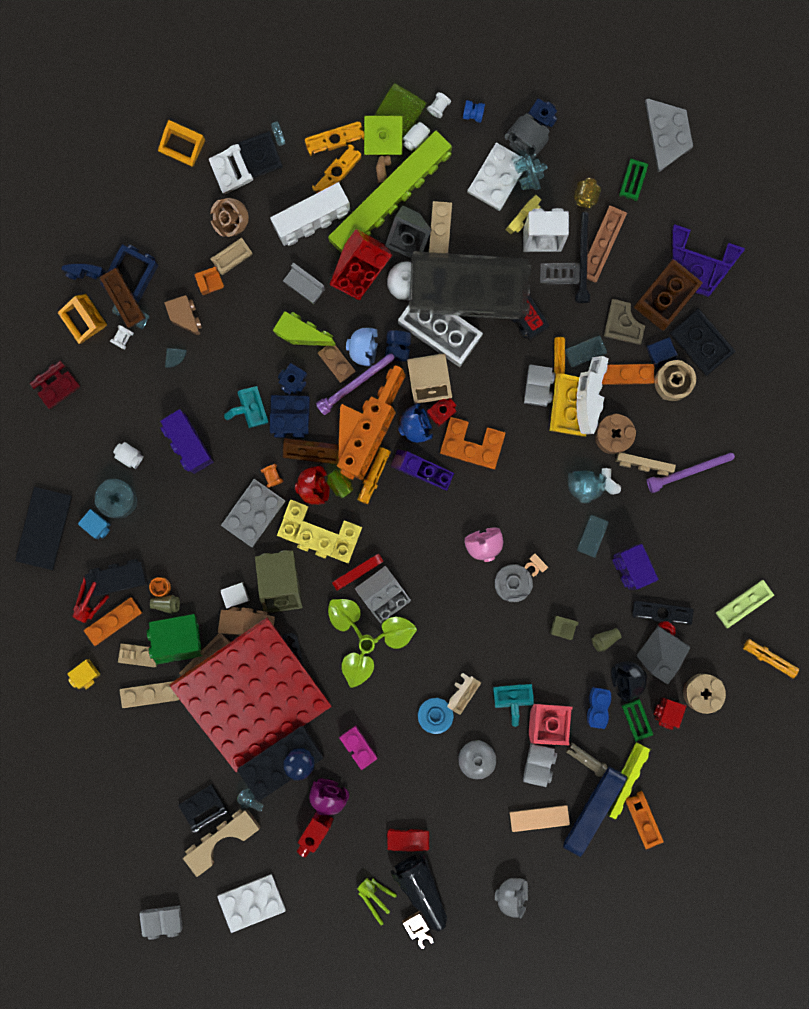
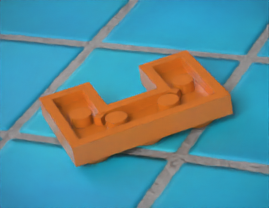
[440,417,505,470]

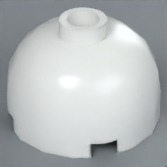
[387,262,416,300]

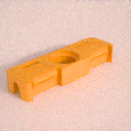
[305,121,364,156]
[312,144,361,194]

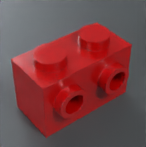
[653,697,686,730]

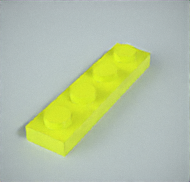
[607,742,650,819]

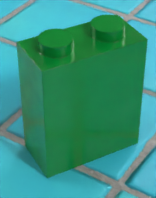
[147,614,202,665]

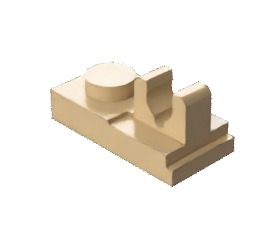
[118,643,157,667]
[447,673,481,715]

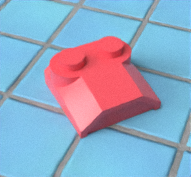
[529,704,573,745]

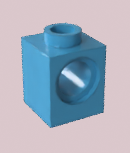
[78,509,111,539]

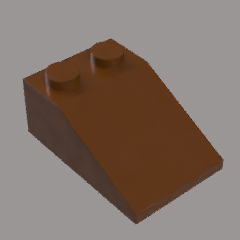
[634,259,703,331]

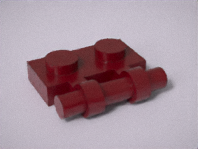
[30,361,80,409]

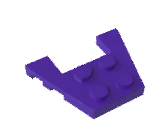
[672,224,745,297]

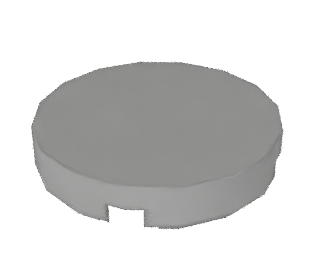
[494,564,533,602]

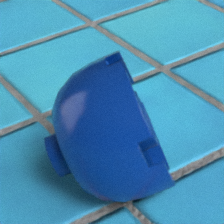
[398,403,433,443]

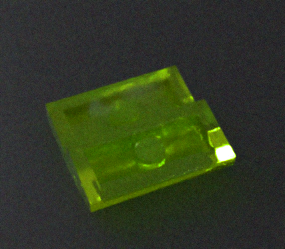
[374,83,427,136]

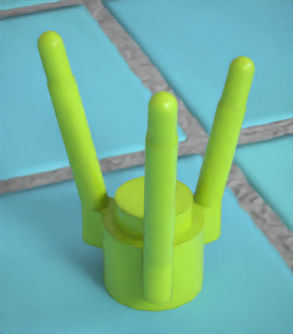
[357,878,397,925]

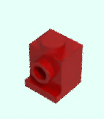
[427,398,457,427]

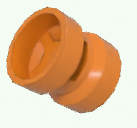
[149,577,171,597]

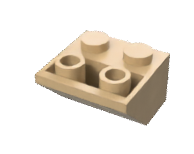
[407,354,452,404]

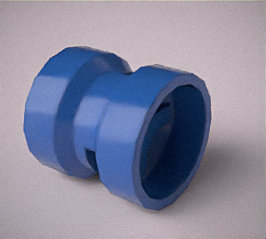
[463,100,485,123]

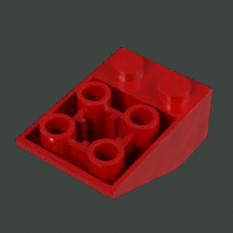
[330,229,392,300]

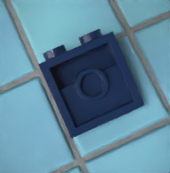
[270,395,310,438]

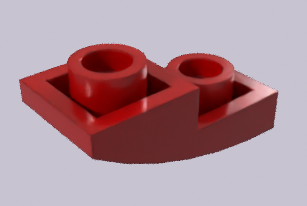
[387,829,429,851]

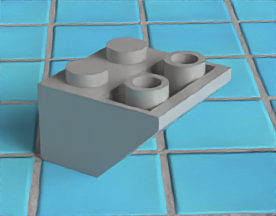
[355,566,411,623]

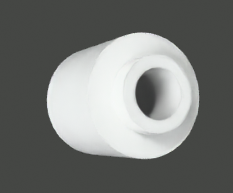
[403,122,430,151]
[113,442,143,469]

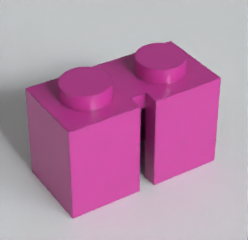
[339,725,378,770]

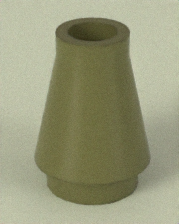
[150,595,180,614]
[591,628,622,652]

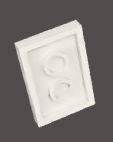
[467,142,529,211]
[217,874,286,933]

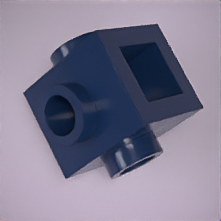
[528,98,558,128]
[278,363,308,395]

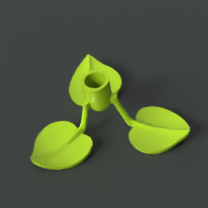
[328,599,417,688]

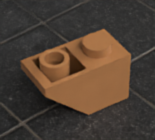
[164,295,202,335]

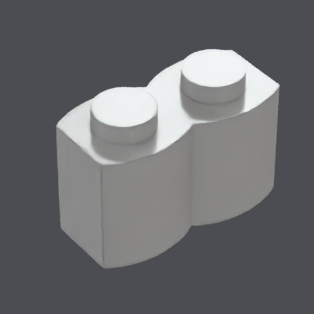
[523,365,555,407]
[523,743,557,787]
[140,906,183,940]

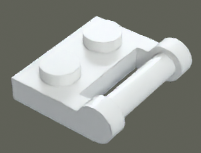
[209,144,253,194]

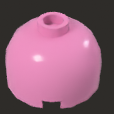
[464,528,504,562]

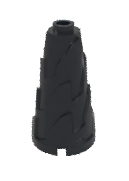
[391,854,447,931]

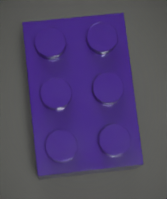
[160,409,214,474]
[612,544,658,590]

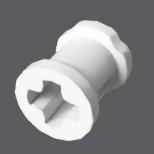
[427,92,451,118]
[110,325,134,350]

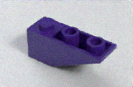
[390,449,454,491]

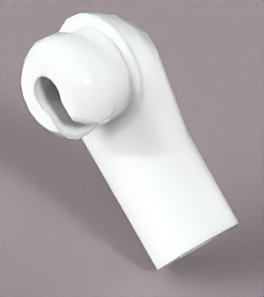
[601,468,621,494]

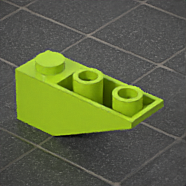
[273,311,336,346]

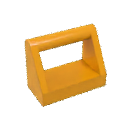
[158,120,205,167]
[58,294,107,344]

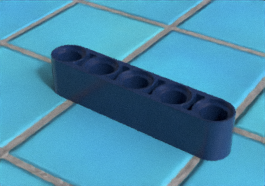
[563,766,627,857]

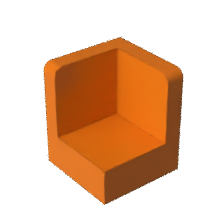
[194,267,224,295]

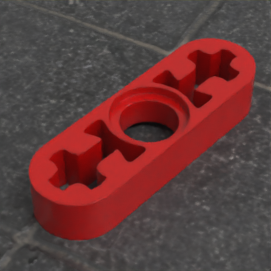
[332,554,384,591]

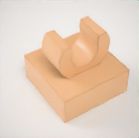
[524,553,548,577]

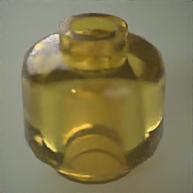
[574,178,601,208]

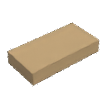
[211,237,253,275]

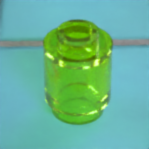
[326,470,353,499]

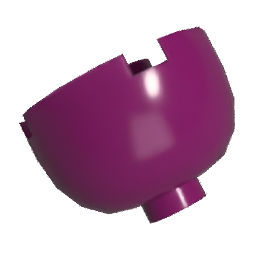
[309,779,349,816]

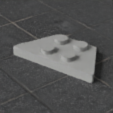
[645,99,693,172]

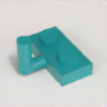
[224,386,268,428]
[493,684,534,727]

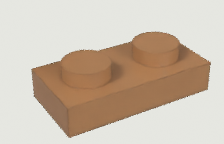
[318,345,356,383]

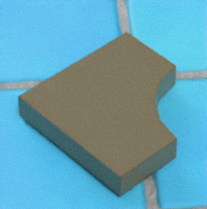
[603,299,645,345]

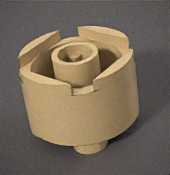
[654,360,696,401]
[683,674,726,714]

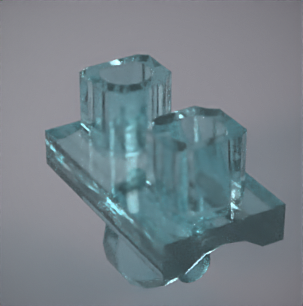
[513,153,547,190]

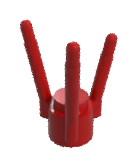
[72,578,109,623]

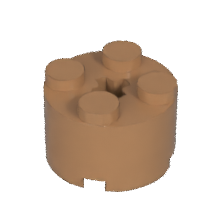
[595,414,636,454]

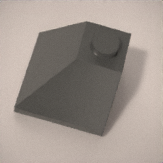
[385,205,431,261]
[637,626,691,684]

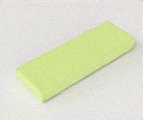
[715,580,775,628]

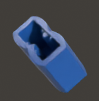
[587,687,611,729]

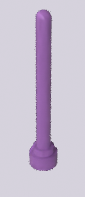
[316,354,394,415]
[647,453,735,493]

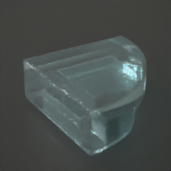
[271,121,286,146]
[165,348,187,368]

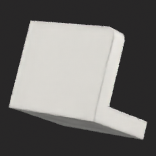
[221,583,250,608]

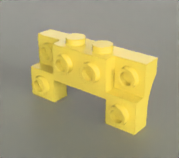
[277,499,362,564]

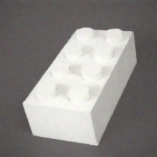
[270,182,350,246]
[523,208,569,252]
[398,298,483,367]

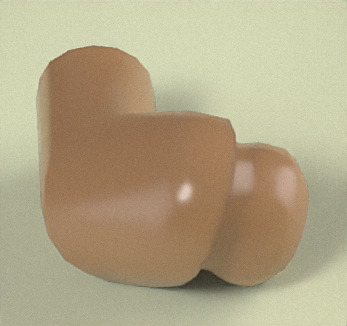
[376,155,391,183]

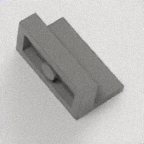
[283,263,325,304]

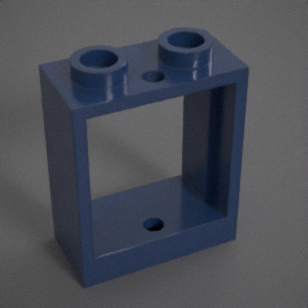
[100,244,158,303]

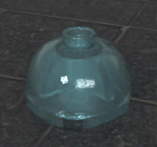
[568,471,607,503]

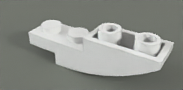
[576,356,609,434]

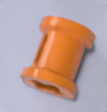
[261,464,283,488]

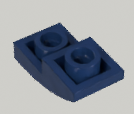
[61,264,106,280]

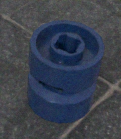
[385,331,411,362]

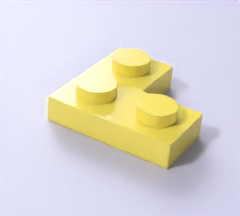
[505,195,542,234]

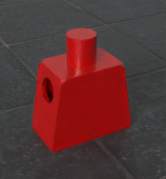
[297,811,334,857]

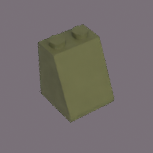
[255,550,303,613]

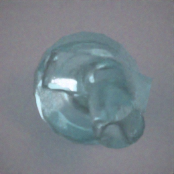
[237,789,264,812]

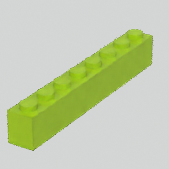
[328,130,452,253]

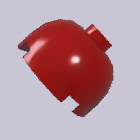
[295,466,330,505]

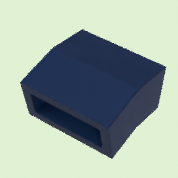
[646,337,678,369]

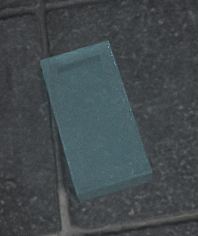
[565,335,607,368]
[577,515,609,558]

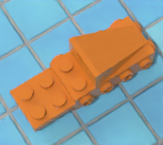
[337,365,406,481]

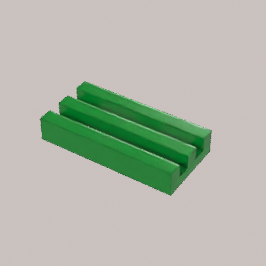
[619,159,649,201]
[621,698,654,742]

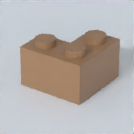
[218,607,275,636]

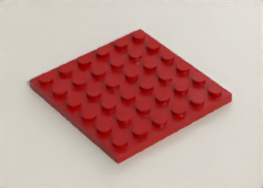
[169,617,332,772]

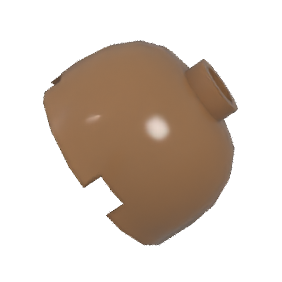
[210,198,249,237]

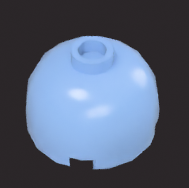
[346,328,378,367]

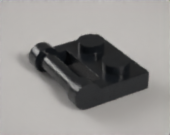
[178,784,229,835]

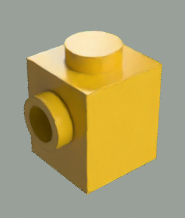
[67,659,101,689]

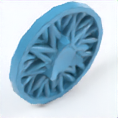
[418,698,454,734]

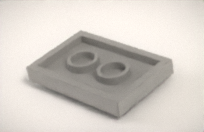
[221,479,285,548]

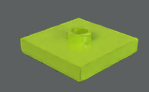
[364,116,403,155]

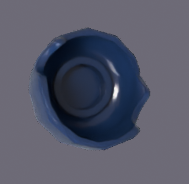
[284,748,314,781]

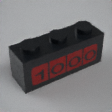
[498,282,550,341]

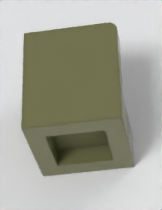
[550,616,579,640]

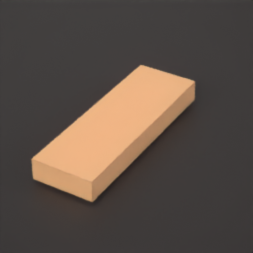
[509,805,570,832]

